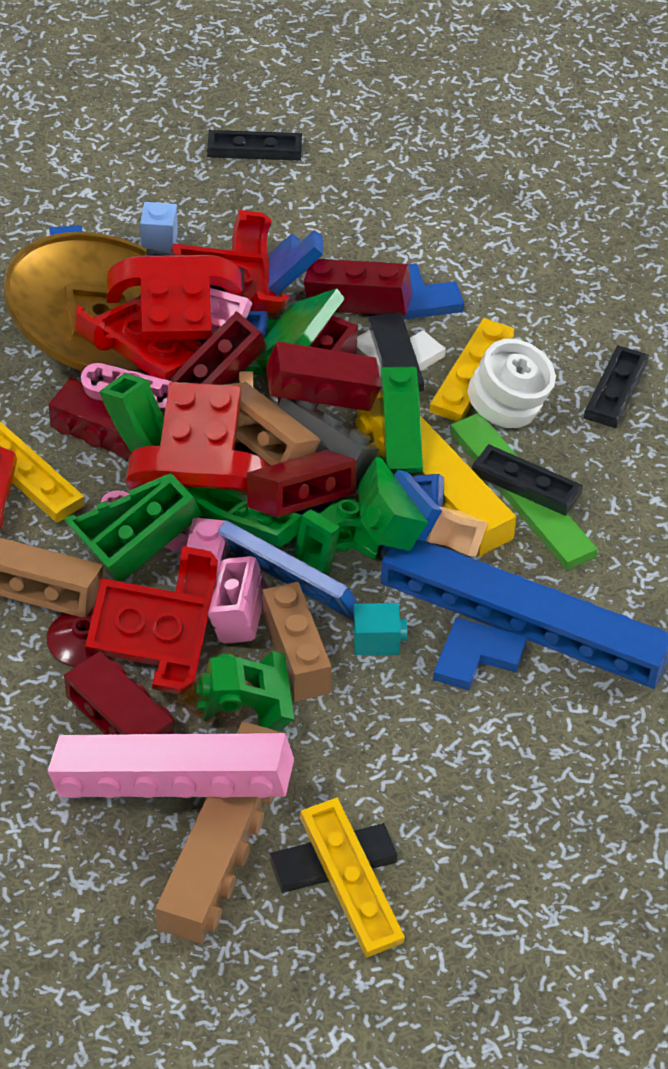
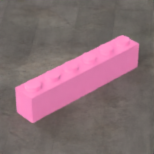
[48,733,294,798]

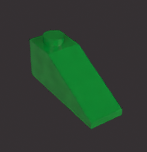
[380,367,423,474]
[358,457,428,551]

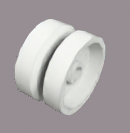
[467,339,556,428]

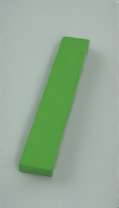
[450,413,598,571]

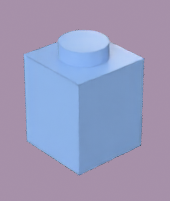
[140,202,178,253]

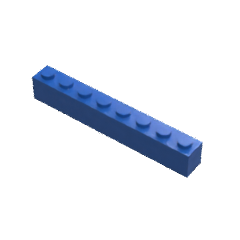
[381,540,668,689]

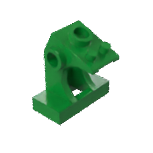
[293,499,380,576]
[195,651,294,732]

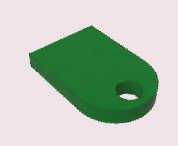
[255,288,344,371]

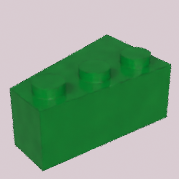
[64,473,202,582]

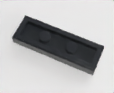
[207,130,302,161]
[368,312,424,392]
[583,345,649,428]
[471,444,583,516]
[270,823,397,893]

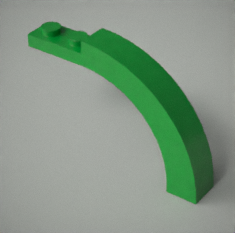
[99,373,302,547]

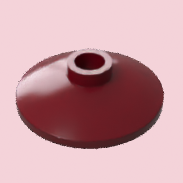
[47,609,112,667]

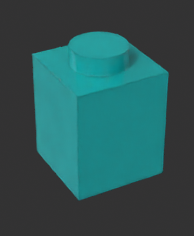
[353,603,407,655]

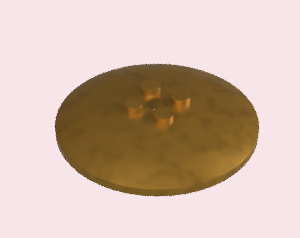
[3,232,151,376]

